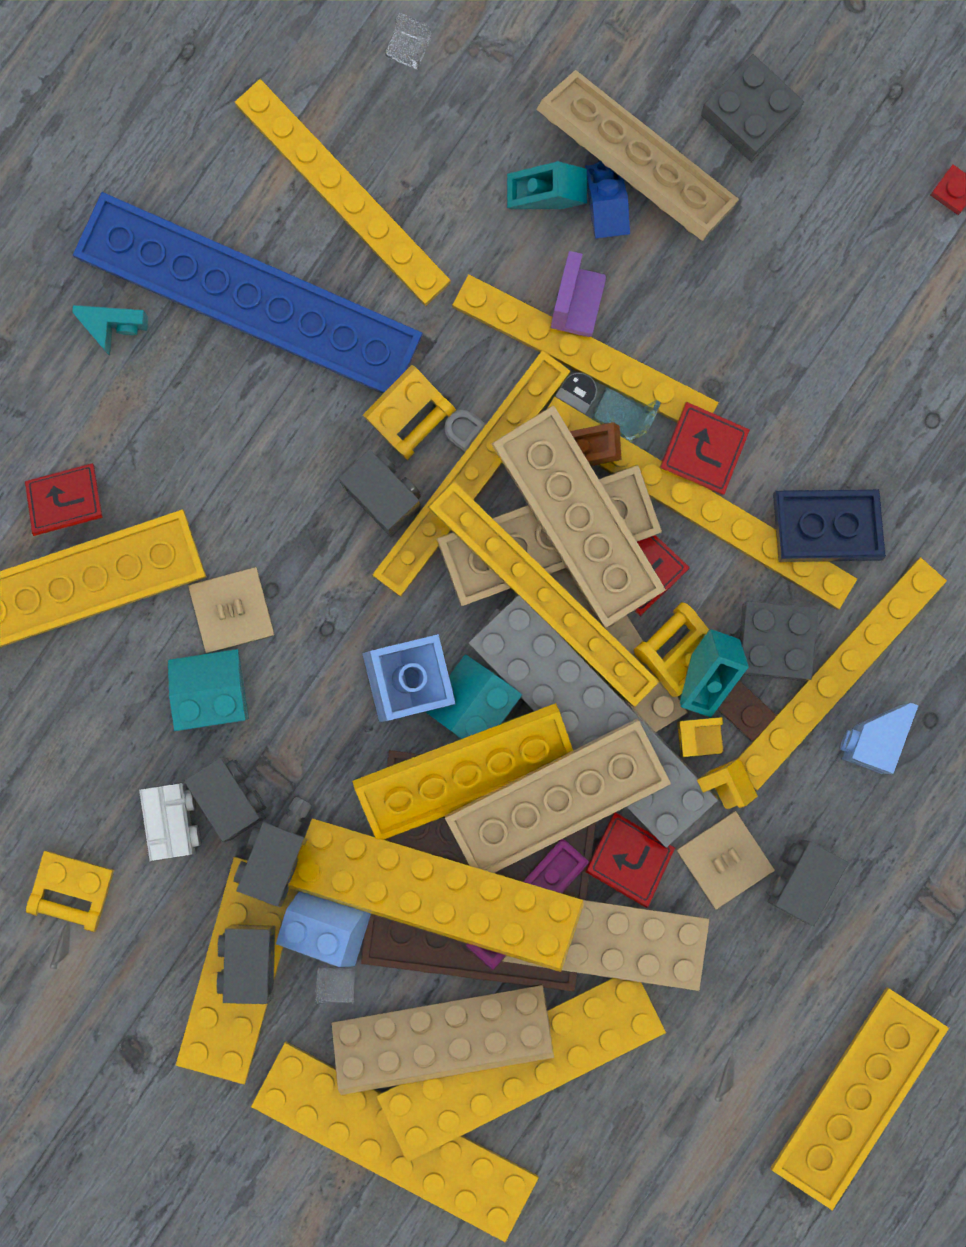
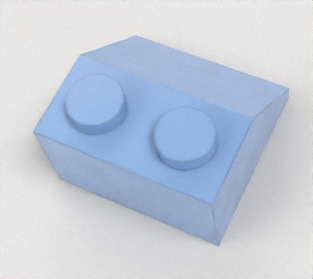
[362,634,456,722]
[840,703,918,774]
[276,891,371,967]

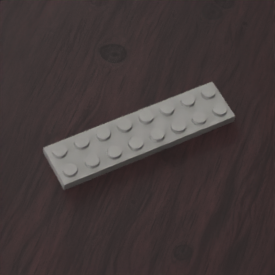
[468,595,718,848]

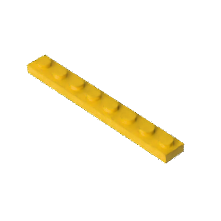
[235,79,451,307]
[452,274,719,423]
[372,350,571,597]
[428,481,660,707]
[737,557,947,791]

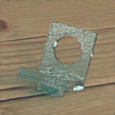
[592,388,661,442]

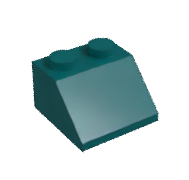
[168,649,249,731]
[425,654,522,739]

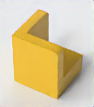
[677,717,723,757]
[697,758,758,809]

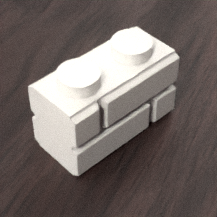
[139,783,201,861]

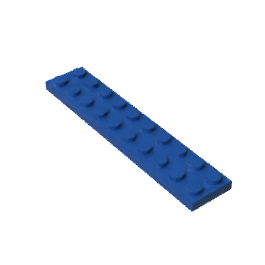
[73,192,423,394]

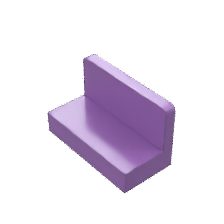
[551,251,606,337]

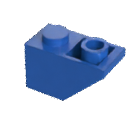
[585,161,630,239]

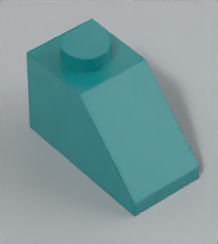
[507,161,587,209]
[680,629,749,717]

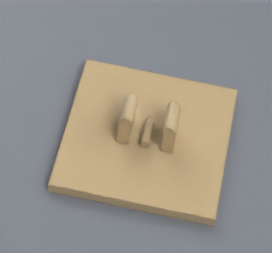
[188,567,275,654]
[676,811,775,910]

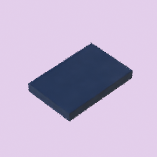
[773,489,886,562]

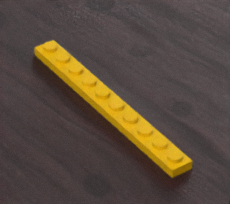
[547,396,857,610]

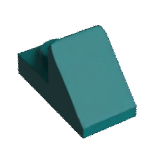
[72,305,148,355]

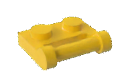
[362,365,456,461]
[634,602,709,697]
[26,851,114,932]

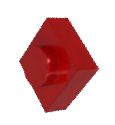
[930,164,966,215]

